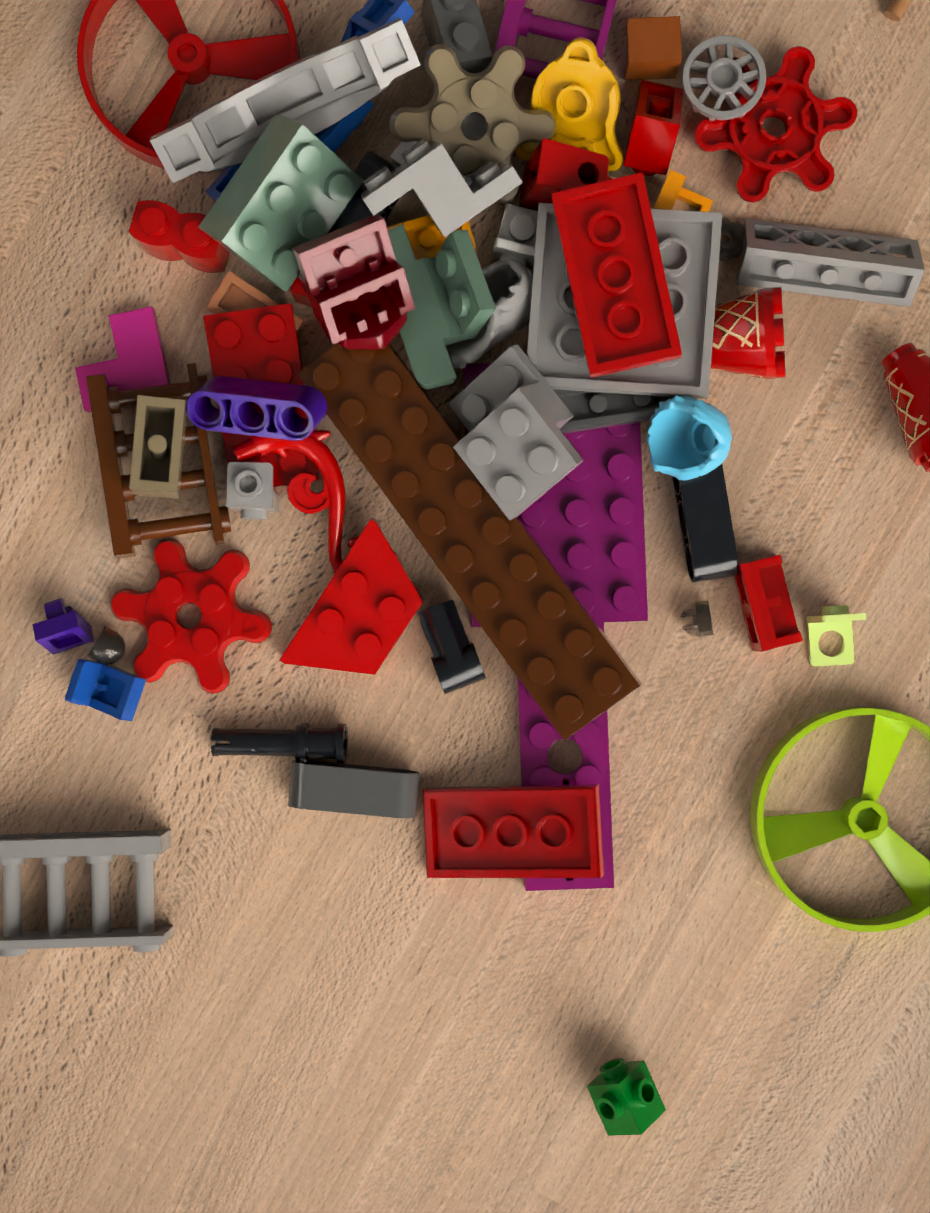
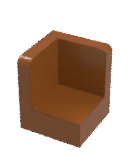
[624,16,682,81]

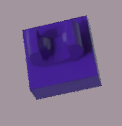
[32,598,95,655]

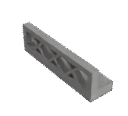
[736,218,925,307]

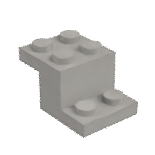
[361,139,523,237]
[448,344,584,520]

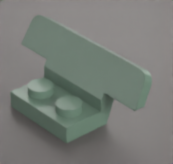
[388,224,496,389]

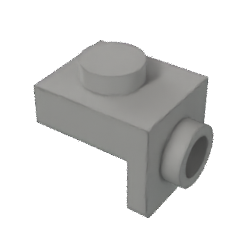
[226,462,279,520]

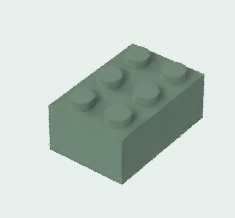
[198,113,364,292]

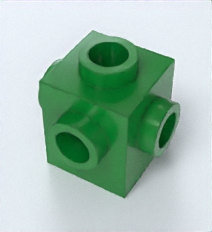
[587,1058,666,1136]

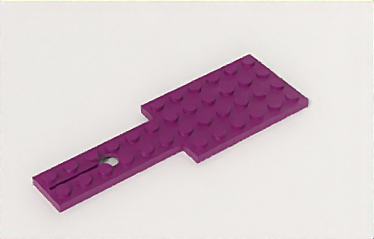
[462,363,648,891]

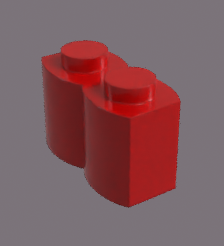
[128,200,230,273]

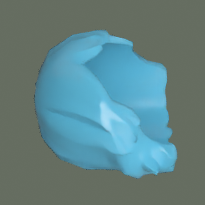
[646,395,732,481]

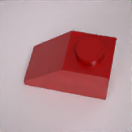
[623,80,683,176]

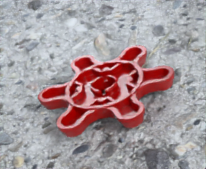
[694,46,857,203]
[110,538,272,694]

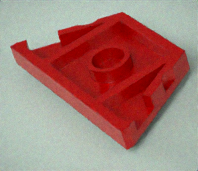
[279,517,424,675]

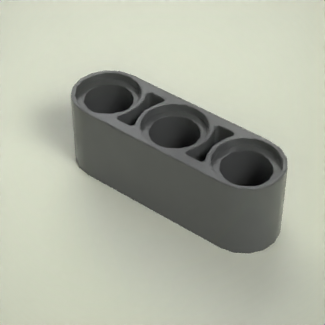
[288,760,420,818]

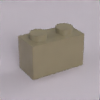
[129,395,187,499]

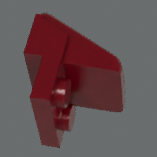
[292,213,415,350]

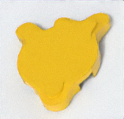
[515,37,624,172]

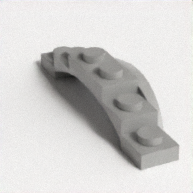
[150,18,421,183]

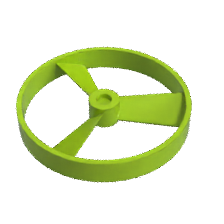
[750,707,930,932]

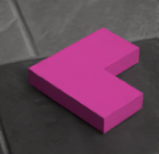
[75,306,171,413]

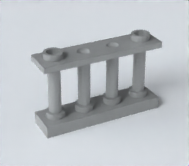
[0,829,173,957]

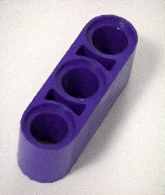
[186,376,328,441]

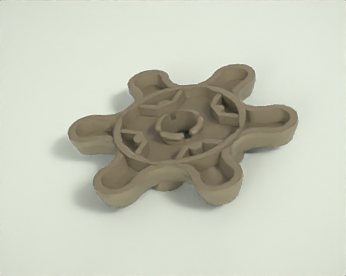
[389,44,556,204]

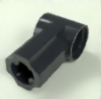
[418,599,486,694]

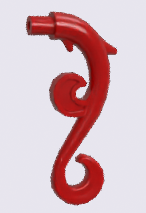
[233,430,359,574]

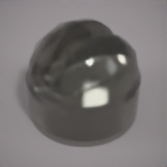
[680,600,714,637]
[87,626,126,665]

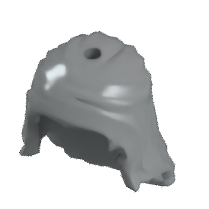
[446,259,533,369]

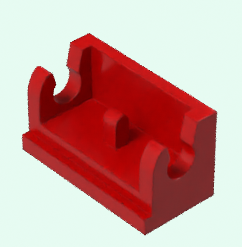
[734,554,803,652]

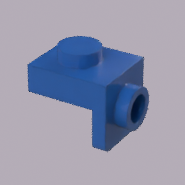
[65,659,147,721]

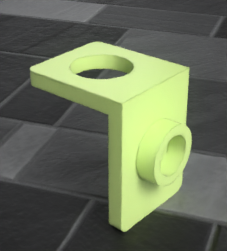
[806,605,866,666]

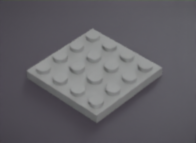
[527,203,723,399]

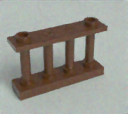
[86,363,231,559]

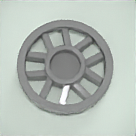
[681,35,766,121]

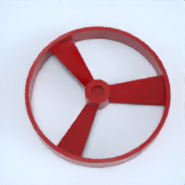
[77,0,301,172]

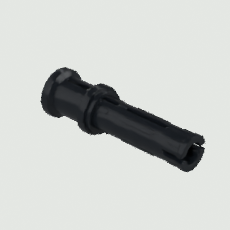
[211,723,348,764]

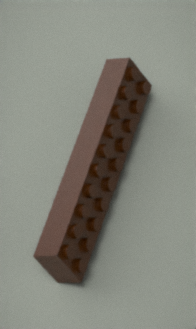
[298,343,642,741]

